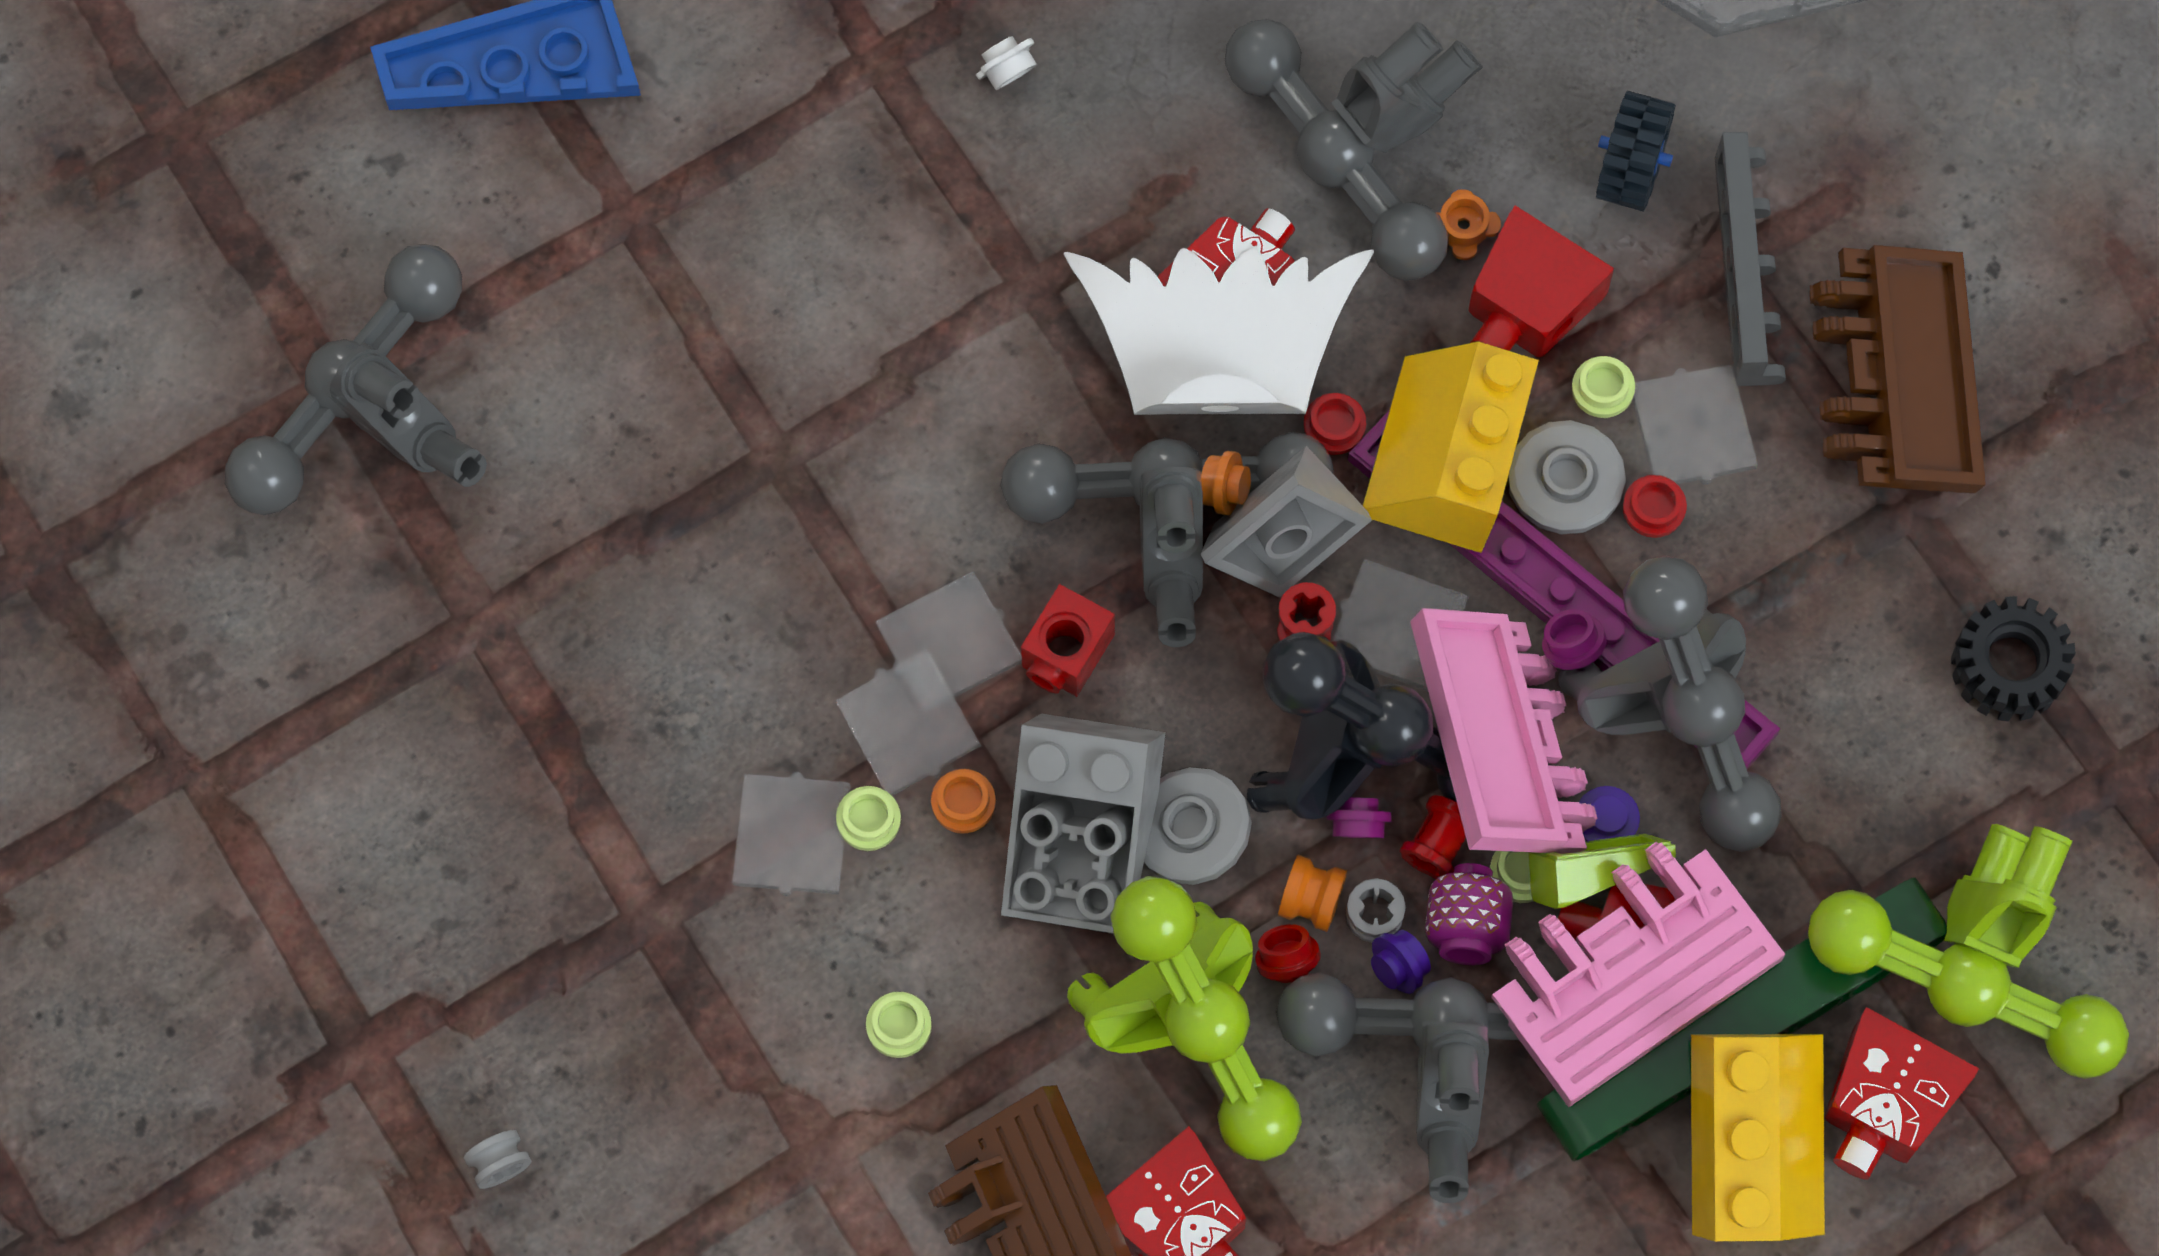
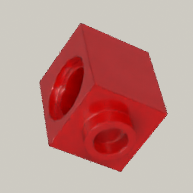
[1021,584,1115,697]

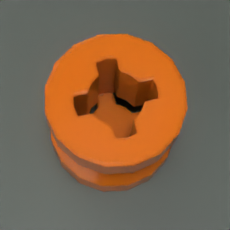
[1278,855,1348,932]

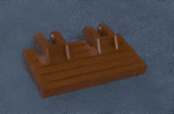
[1809,245,1986,494]
[928,1085,1132,1256]

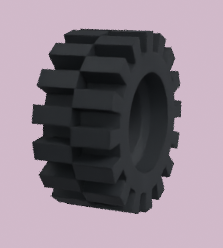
[1951,596,2076,722]

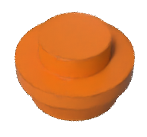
[1201,451,1251,515]
[931,769,996,834]

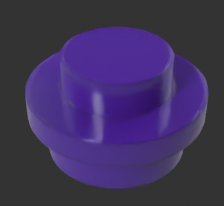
[1579,786,1640,842]
[1371,930,1431,994]

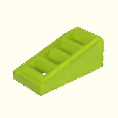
[1528,834,1676,909]

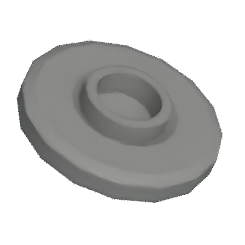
[1508,420,1626,534]
[1144,767,1252,885]

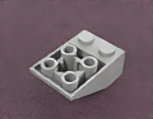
[1001,714,1166,933]

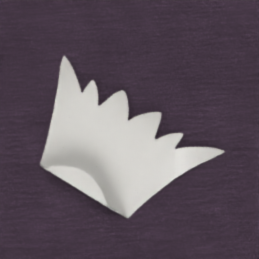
[1064,248,1374,415]

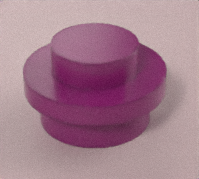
[1542,609,1607,670]
[1326,798,1391,838]

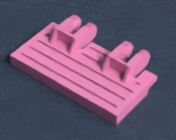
[1410,608,1598,854]
[1492,842,1786,1107]

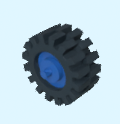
[1596,91,1676,212]

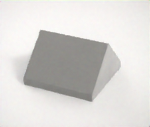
[1201,446,1372,597]

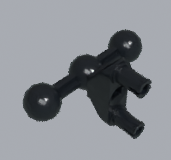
[1247,632,1457,820]

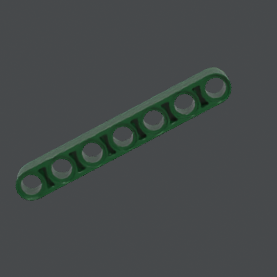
[1536,877,1947,1162]

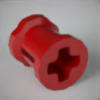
[1277,582,1336,641]
[1399,795,1466,879]

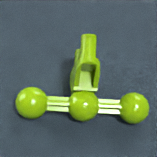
[1808,824,2129,1079]
[1067,876,1302,1161]

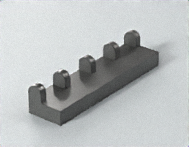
[1714,132,1786,386]

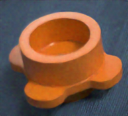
[1437,189,1501,260]

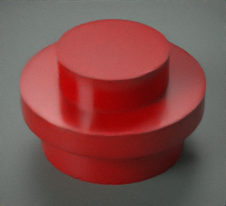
[1303,393,1366,455]
[1622,475,1687,538]
[1255,924,1321,983]

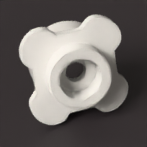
[976,36,1037,90]

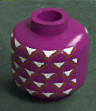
[1425,863,1514,965]

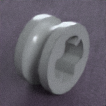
[1346,878,1406,943]
[463,1130,532,1189]

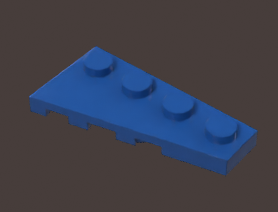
[370,0,641,110]

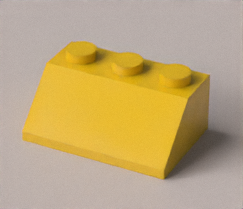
[1362,342,1539,553]
[1691,1034,1825,1242]

